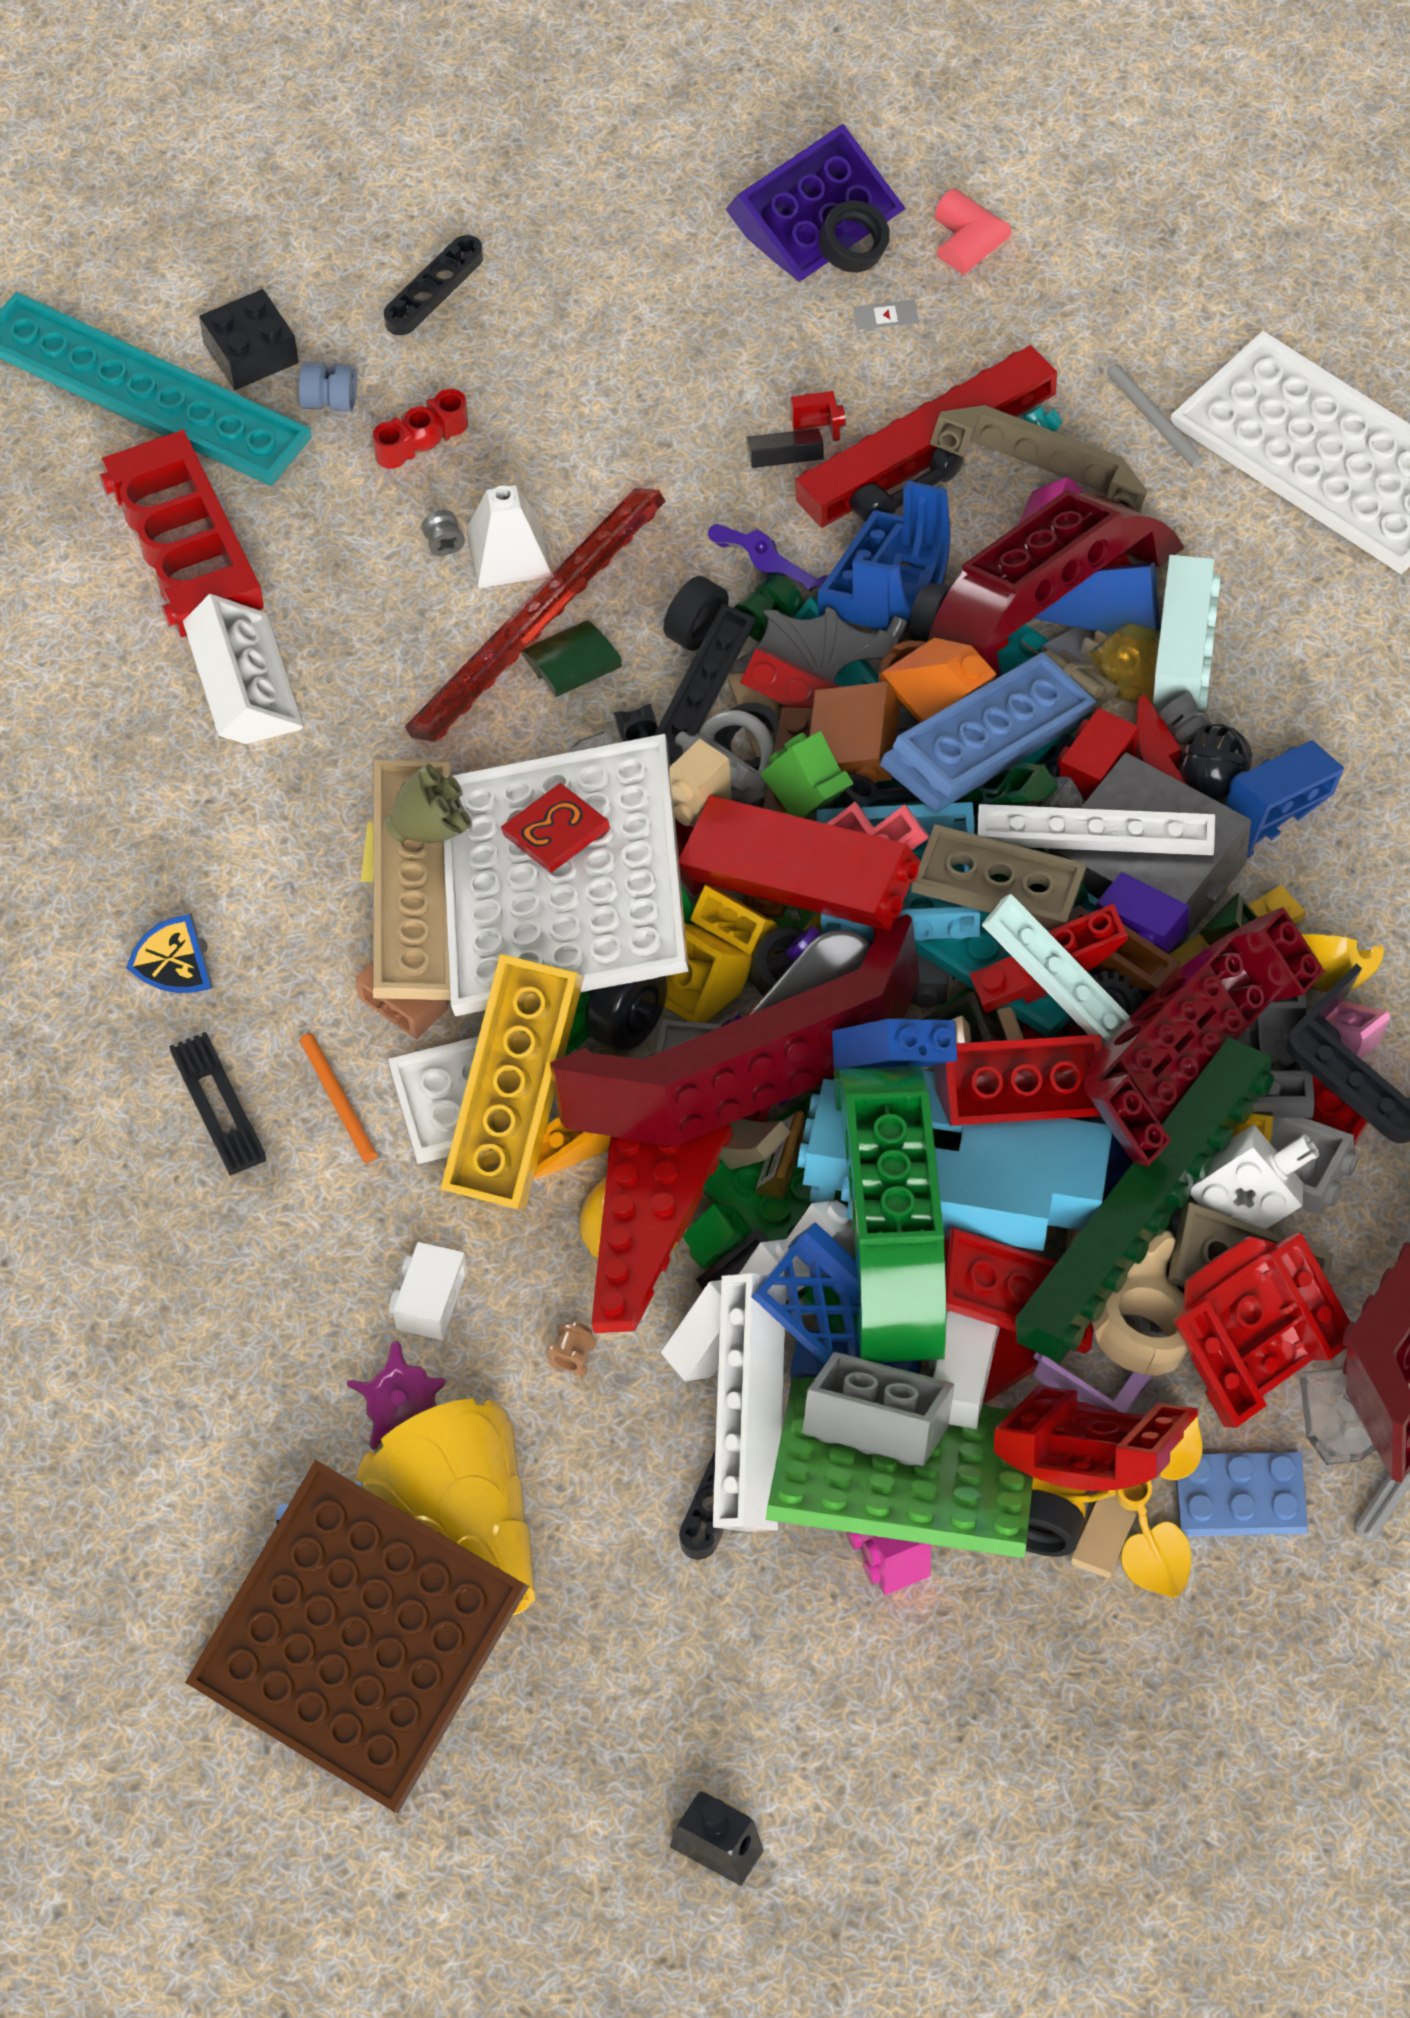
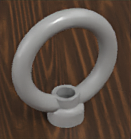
[698,710,775,807]

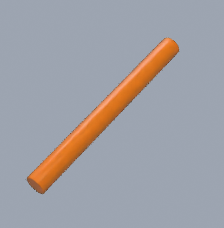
[299,1033,378,1163]

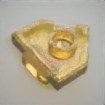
[1089,623,1160,705]

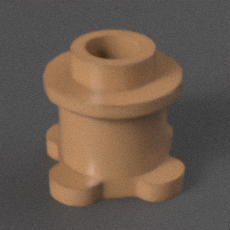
[546,1322,597,1377]

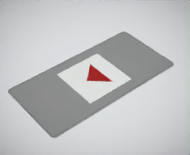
[853,300,919,330]

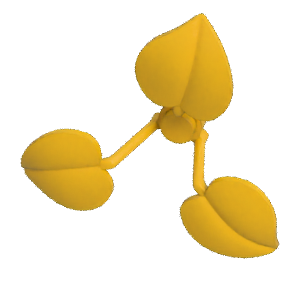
[1032,1416,1202,1598]

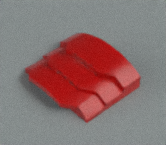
[1173,1233,1350,1428]
[994,1385,1198,1491]

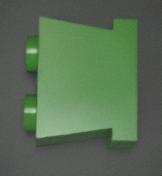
[760,731,854,819]

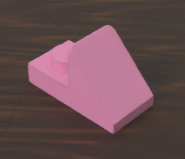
[1325,1001,1390,1059]

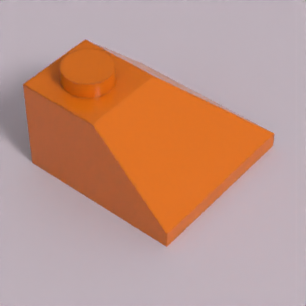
[879,637,996,723]

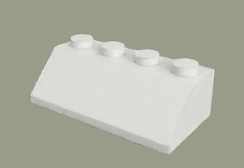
[183,594,304,744]

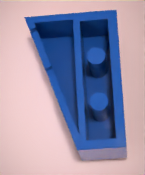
[1224,740,1344,859]

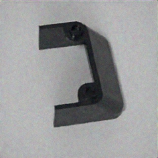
[1286,963,1410,1143]

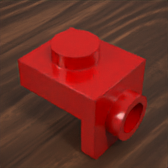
[790,391,846,441]

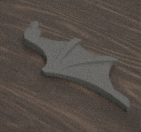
[730,607,908,683]

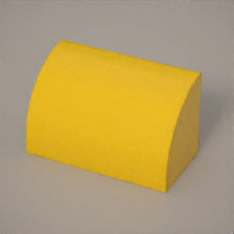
[690,885,779,955]

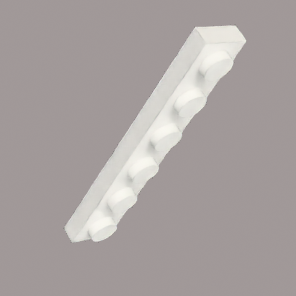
[977,804,1215,855]

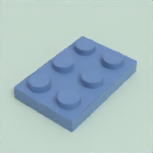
[1176,1452,1308,1536]

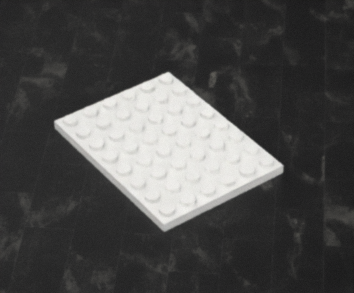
[444,734,689,1016]

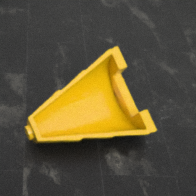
[356,1398,535,1615]

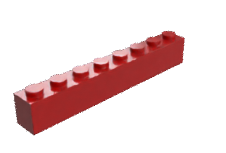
[795,345,1057,528]

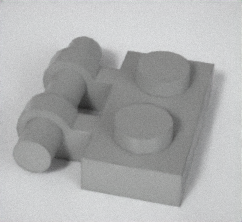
[675,732,766,792]

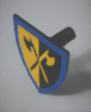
[126,913,213,993]

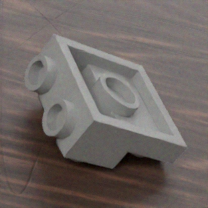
[1270,1118,1358,1215]

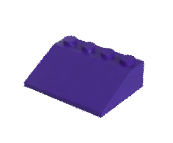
[725,124,906,282]

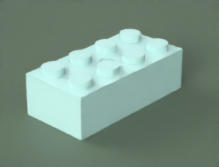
[1153,555,1221,714]

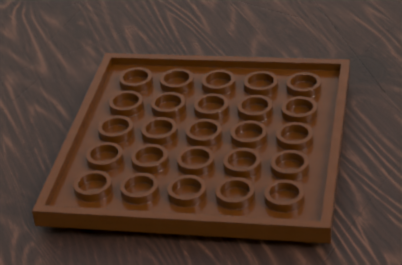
[185,1460,529,1813]

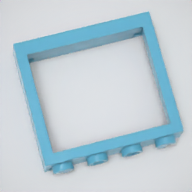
[816,802,980,942]

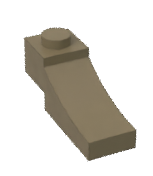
[718,1118,791,1170]

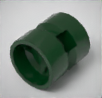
[734,573,804,642]

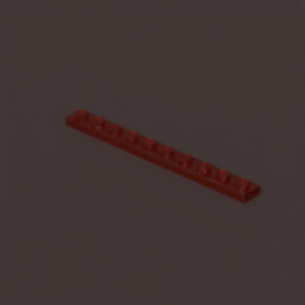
[405,488,666,742]

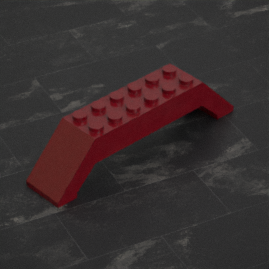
[550,914,920,1147]
[1343,1242,1410,1483]

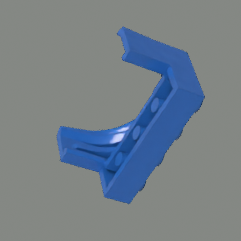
[818,481,951,631]

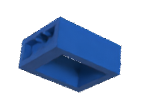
[832,1019,957,1071]

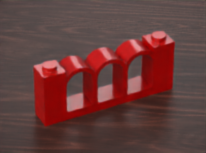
[99,429,264,637]

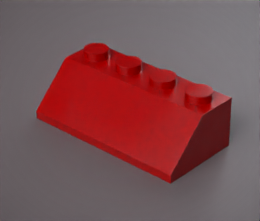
[933,1035,1102,1126]

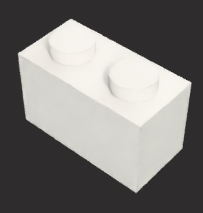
[389,1242,467,1341]

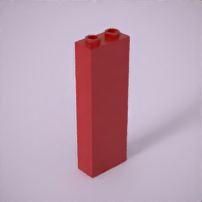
[679,795,921,931]

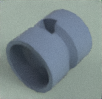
[299,361,357,412]

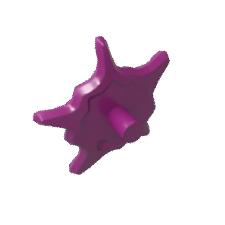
[347,1341,446,1449]

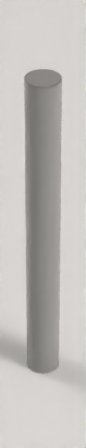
[1108,364,1204,469]

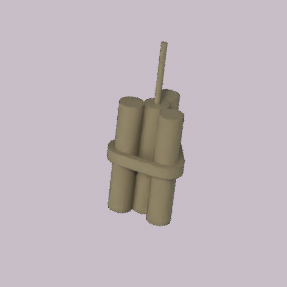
[1020,641,1119,717]

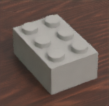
[802,1352,955,1466]

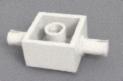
[1172,1124,1319,1233]

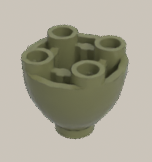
[385,764,472,843]

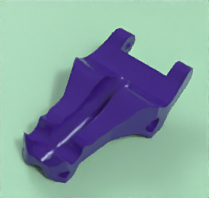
[708,524,828,592]

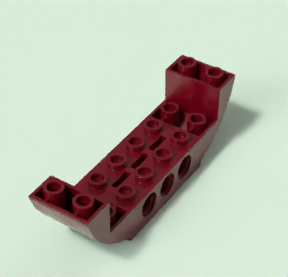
[927,490,1184,681]
[1084,907,1325,1166]

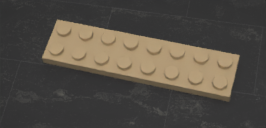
[373,760,451,1000]

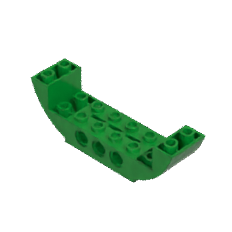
[833,1066,946,1362]

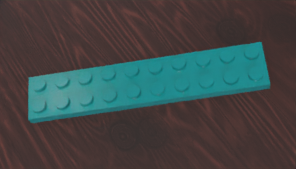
[0,292,312,487]

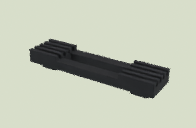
[169,1032,267,1176]

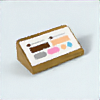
[755,1110,805,1199]

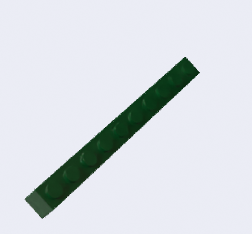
[1016,1037,1274,1363]

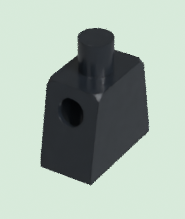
[670,1791,764,1886]

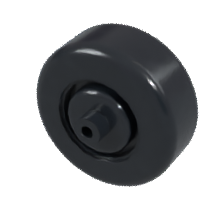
[586,976,667,1051]

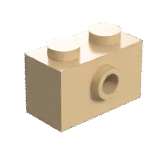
[669,738,731,828]

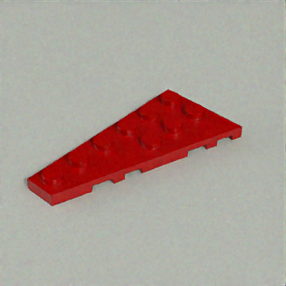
[591,1125,733,1333]

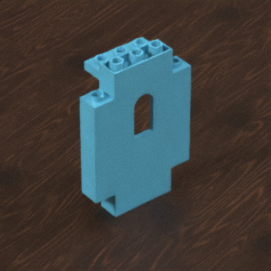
[797,1070,1112,1251]

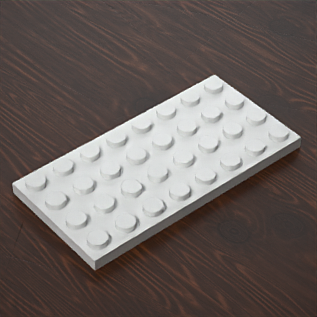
[1171,331,1410,575]

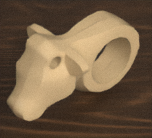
[1065,1229,1189,1376]

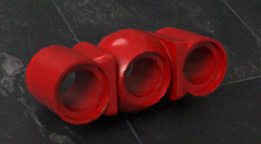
[373,388,468,469]

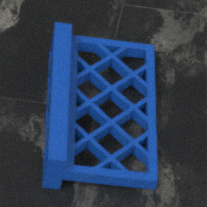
[751,1222,913,1371]

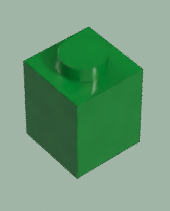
[683,1204,753,1268]

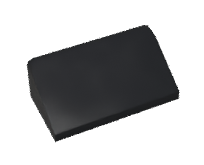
[747,428,824,468]

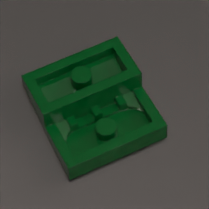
[521,620,622,697]

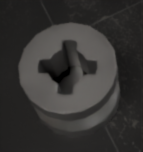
[421,510,465,556]

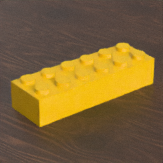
[440,954,585,1210]

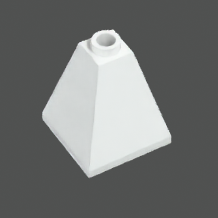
[467,485,551,588]

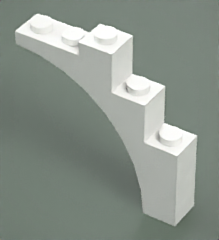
[661,1200,856,1382]

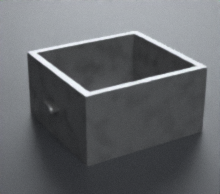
[1049,752,1251,953]

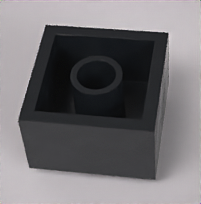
[199,289,299,391]

